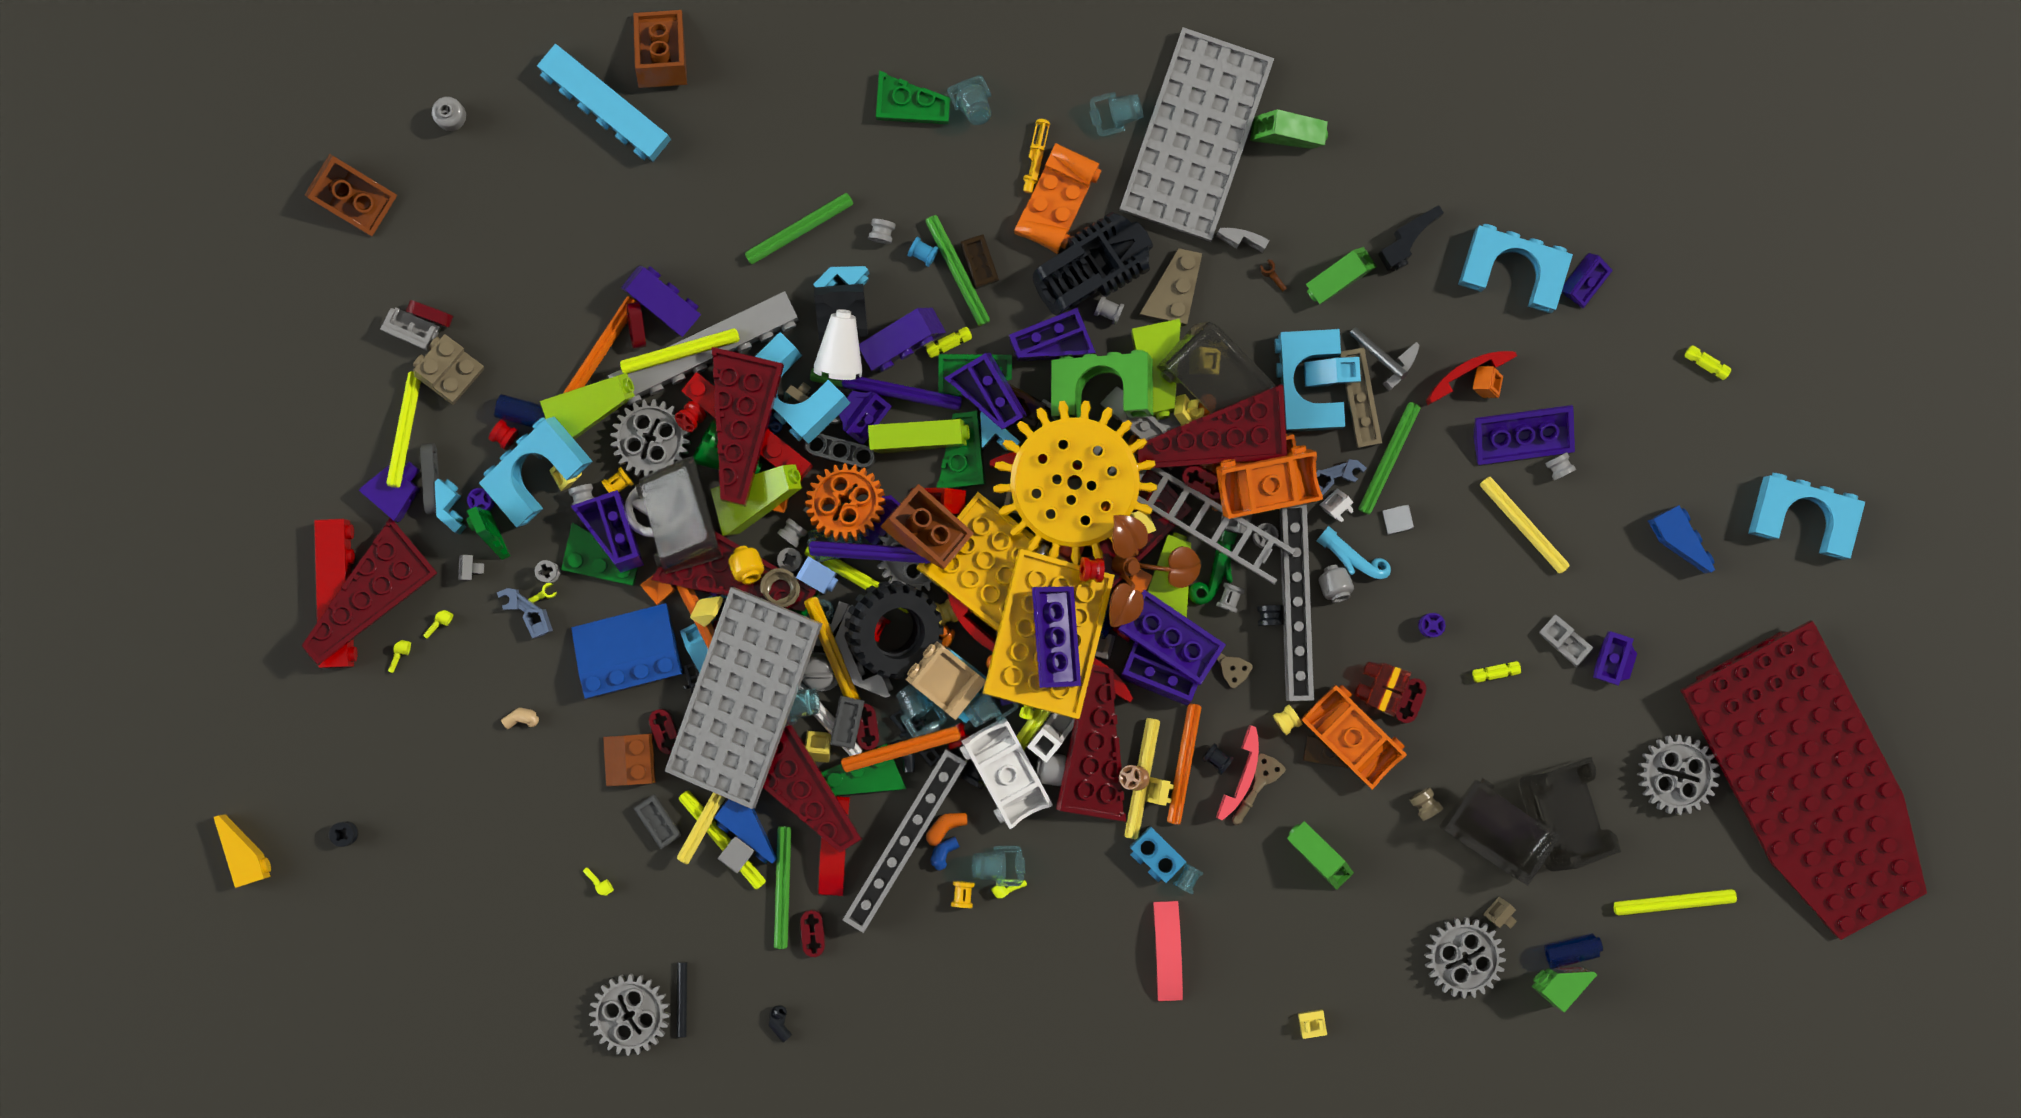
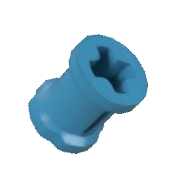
[907,236,939,267]

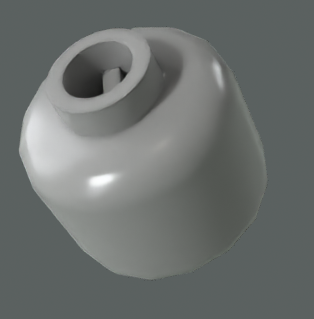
[432,97,466,131]
[1318,565,1354,603]
[1036,753,1067,786]

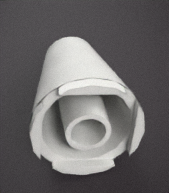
[813,309,862,380]

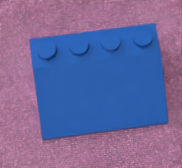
[571,603,684,699]

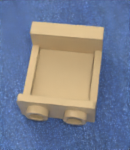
[906,641,986,720]

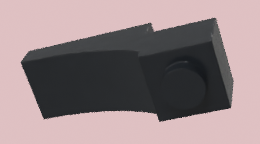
[1378,205,1444,271]

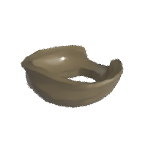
[760,568,800,607]

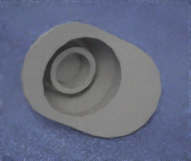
[802,652,838,691]

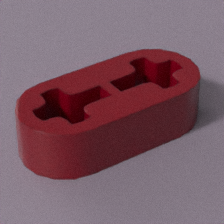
[406,300,454,328]
[626,302,646,349]
[1182,465,1220,499]
[1394,678,1427,723]
[857,704,880,750]
[649,709,678,754]
[800,909,825,957]

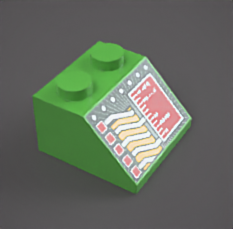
[1532,966,1597,1013]

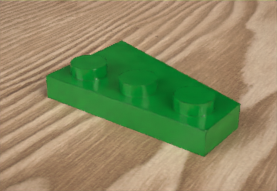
[938,354,1012,396]
[561,522,638,586]
[821,744,907,795]

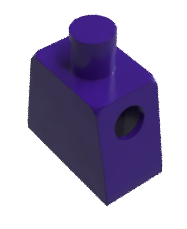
[359,461,421,522]

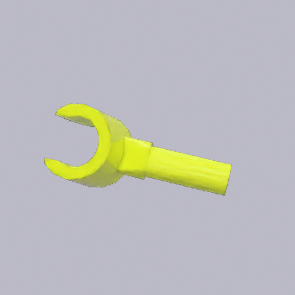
[528,583,557,603]
[423,610,454,639]
[388,640,411,673]
[583,867,614,896]
[991,880,1027,898]

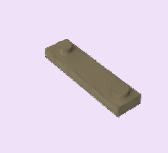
[1339,348,1382,448]

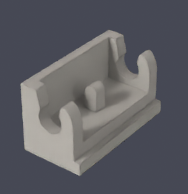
[380,307,441,351]

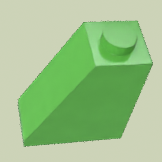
[1250,109,1328,149]
[1306,247,1377,304]
[1287,821,1354,890]

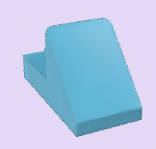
[980,412,1020,451]

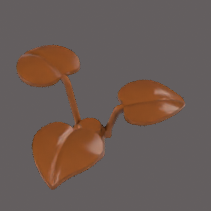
[1109,515,1201,627]

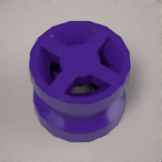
[467,488,495,511]
[1418,613,1446,638]

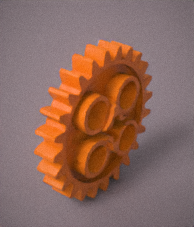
[805,463,886,542]

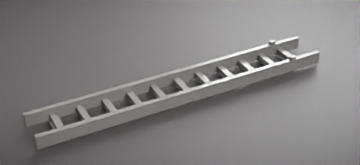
[1042,399,1295,585]

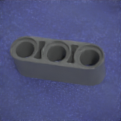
[805,434,876,469]

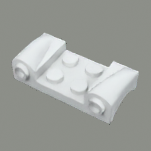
[959,717,1053,829]

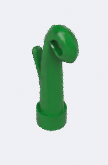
[1188,531,1237,605]

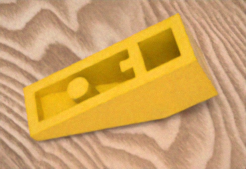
[214,814,271,888]

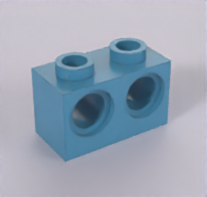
[1130,826,1186,883]

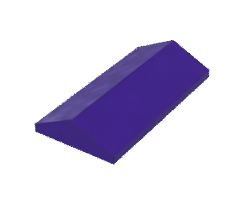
[1473,405,1575,465]
[1032,586,1081,688]
[1118,589,1226,685]

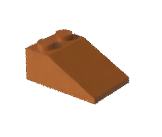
[633,10,687,88]
[305,154,397,236]
[880,484,974,569]

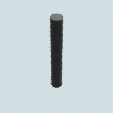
[677,962,687,1037]

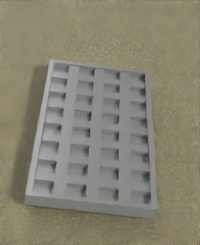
[1119,27,1274,242]
[665,587,822,809]

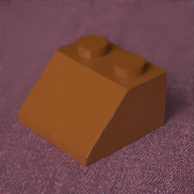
[603,733,656,786]

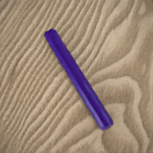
[842,376,962,410]
[809,541,930,564]

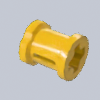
[601,467,634,493]
[951,881,975,908]

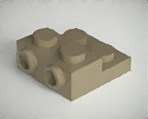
[413,334,484,405]

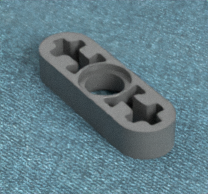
[420,443,439,514]

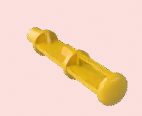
[1023,119,1050,193]

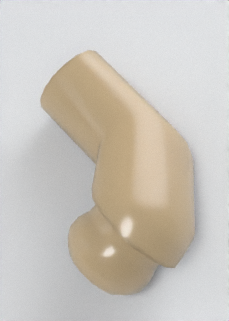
[501,708,539,729]

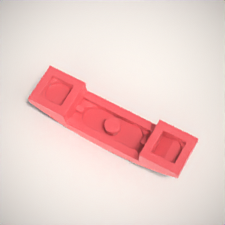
[1216,725,1259,820]
[1153,901,1183,1001]

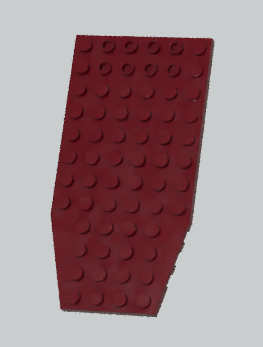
[1680,621,1927,940]

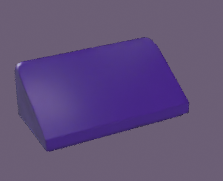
[1562,253,1613,308]

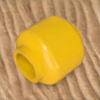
[728,546,764,584]

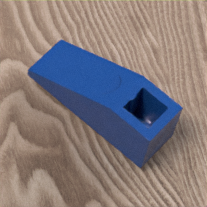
[1648,505,1715,573]
[714,799,777,864]

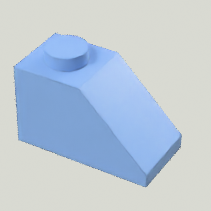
[796,556,838,594]

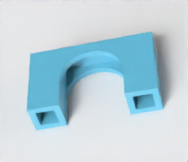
[1458,224,1573,313]
[1274,329,1345,432]
[755,332,850,444]
[479,417,593,527]
[1748,473,1865,560]

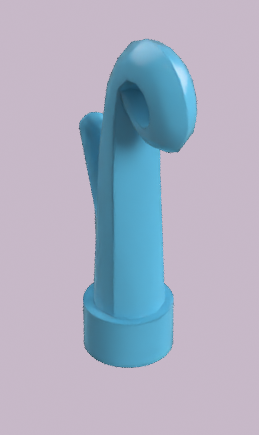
[1317,526,1391,579]

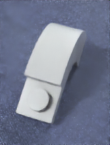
[1027,713,1075,763]

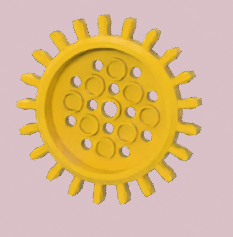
[993,401,1158,564]

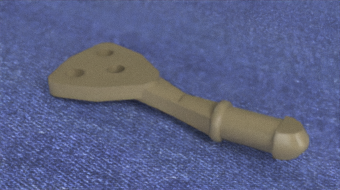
[1217,653,1253,688]
[1232,753,1286,825]

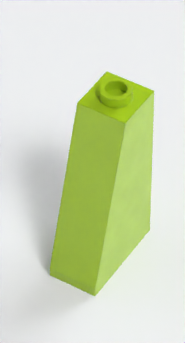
[1131,319,1181,420]
[540,373,635,440]
[868,419,970,454]
[711,464,802,536]
[1147,532,1191,618]

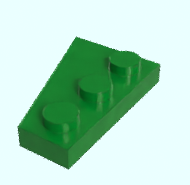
[876,70,950,124]
[936,411,986,488]
[466,507,511,560]

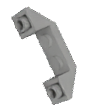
[1100,386,1175,471]
[835,605,893,698]

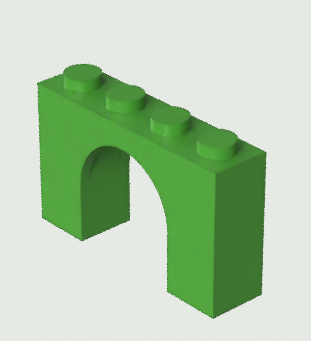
[1051,350,1153,421]

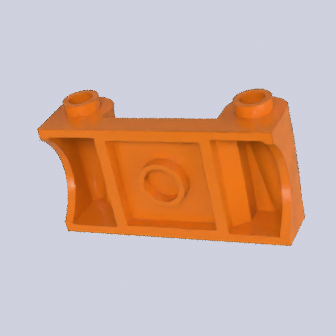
[1014,143,1102,254]
[1216,445,1323,519]
[1300,684,1407,790]

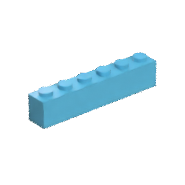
[537,43,671,162]

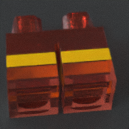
[1354,662,1411,716]

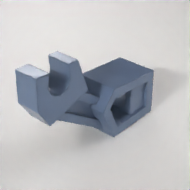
[1316,459,1367,495]
[497,588,553,638]

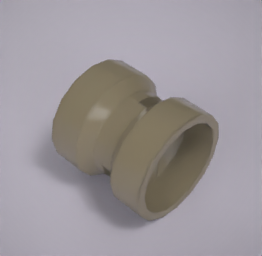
[1409,787,1443,821]

